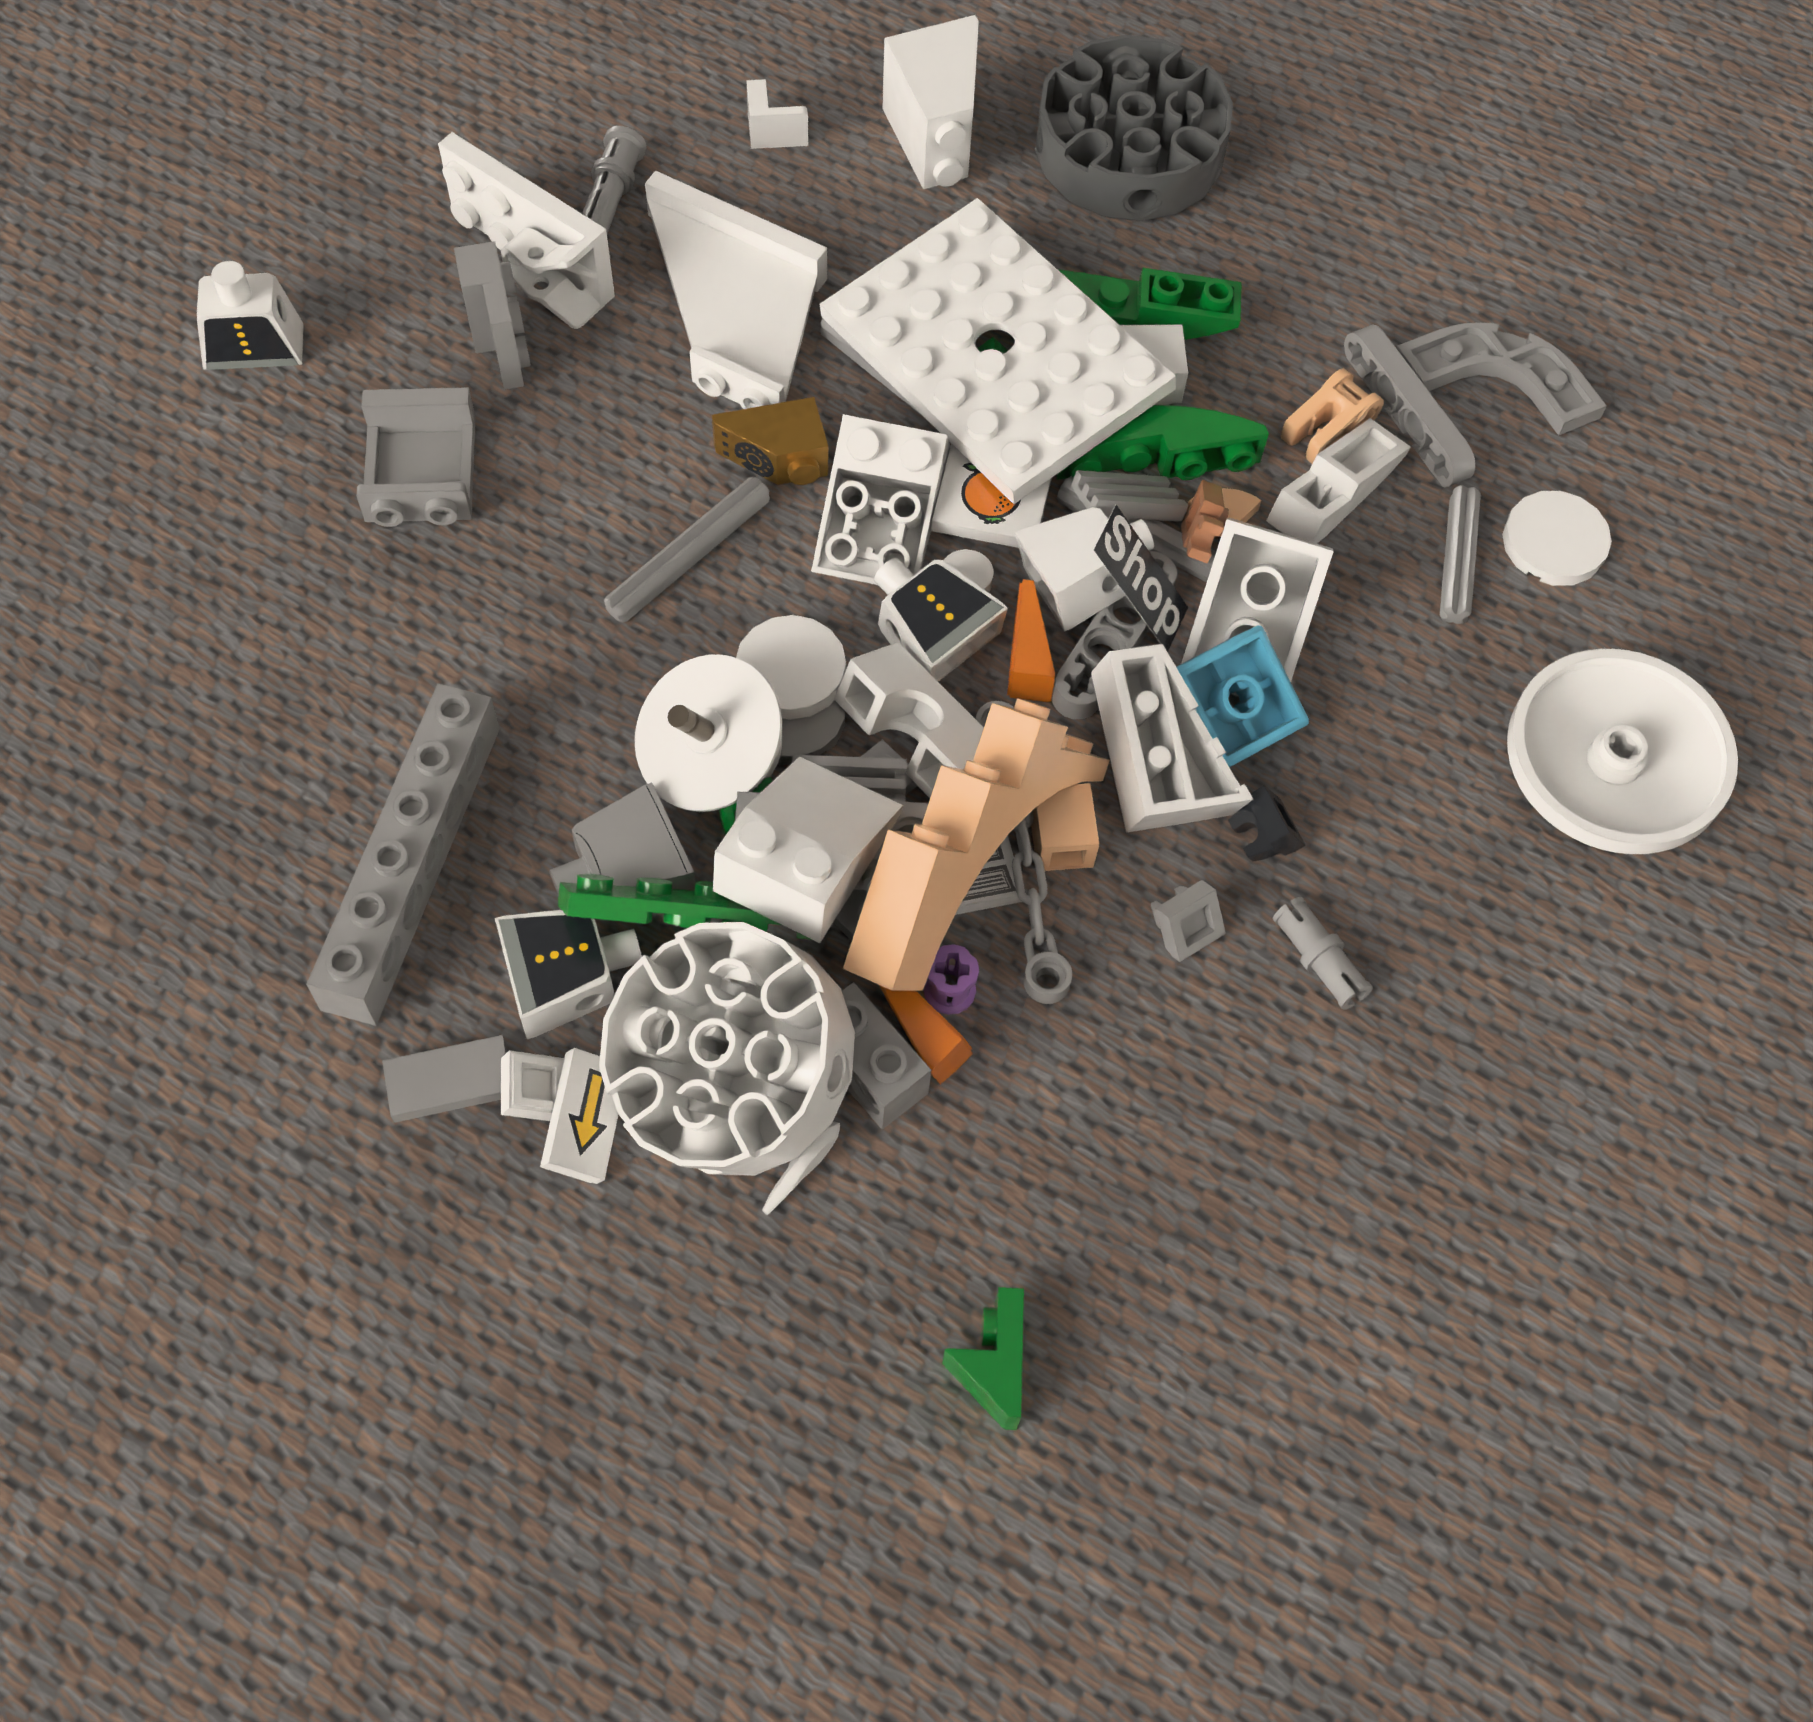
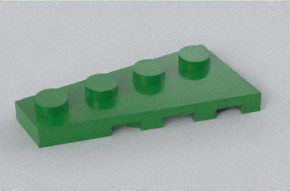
[558,874,812,940]

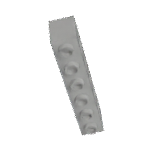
[306,683,500,1026]

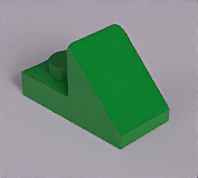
[942,1287,1024,1430]

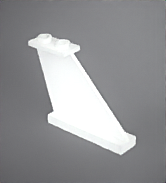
[645,171,827,409]

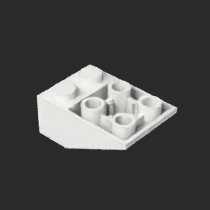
[811,414,950,585]

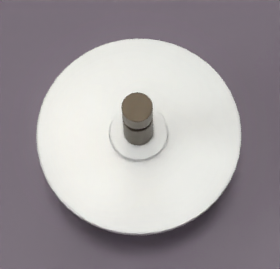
[635,655,782,812]

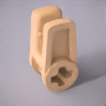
[1281,368,1384,464]

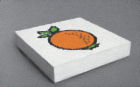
[931,444,1051,548]

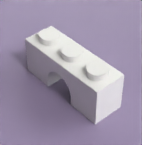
[834,642,984,798]

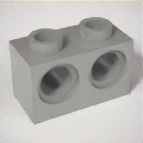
[842,982,931,1130]

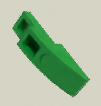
[1057,268,1242,340]
[1056,405,1269,480]

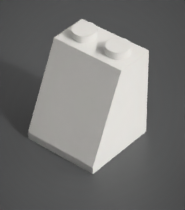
[882,15,979,189]

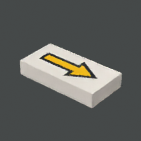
[540,1048,618,1184]

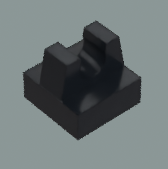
[1228,785,1306,861]

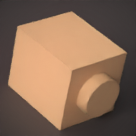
[1031,783,1099,871]

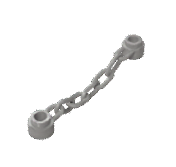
[976,701,1072,1004]

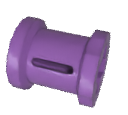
[924,944,979,1015]

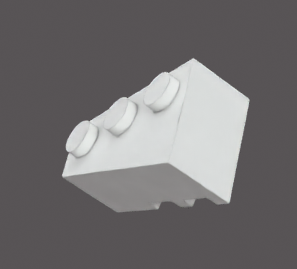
[1091,644,1253,833]

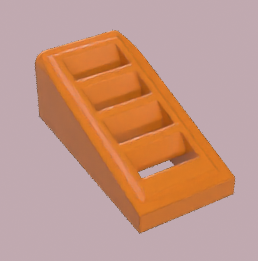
[1007,579,1055,702]
[879,985,973,1085]

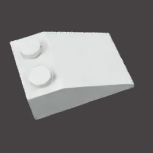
[1181,518,1334,696]
[713,756,903,943]

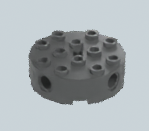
[1035,35,1233,221]

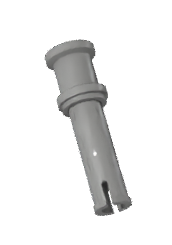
[582,126,647,234]

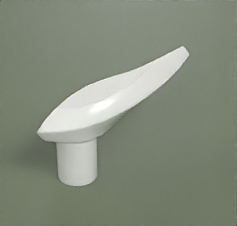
[762,1122,840,1215]

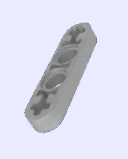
[1344,324,1476,487]
[1052,551,1177,719]

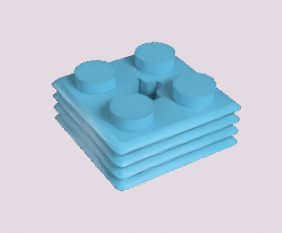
[1176,625,1309,767]

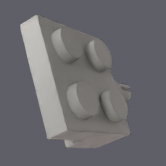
[454,241,531,390]

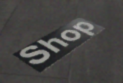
[1093,505,1188,652]

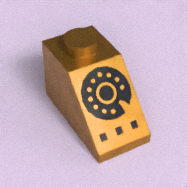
[712,397,828,485]

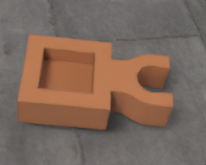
[1181,480,1229,563]

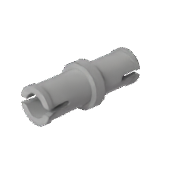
[1273,897,1373,1010]

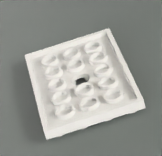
[819,198,1176,504]

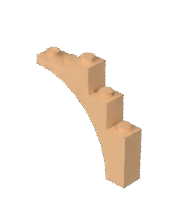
[843,698,1110,991]

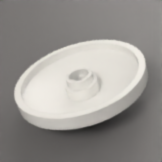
[1507,649,1738,854]

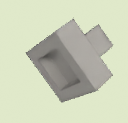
[1151,880,1226,962]

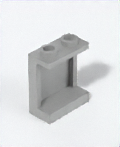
[356,387,476,527]

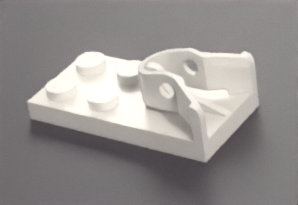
[438,132,615,329]

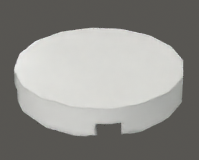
[1502,491,1612,586]
[736,615,846,720]

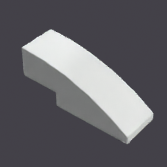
[1266,418,1411,544]

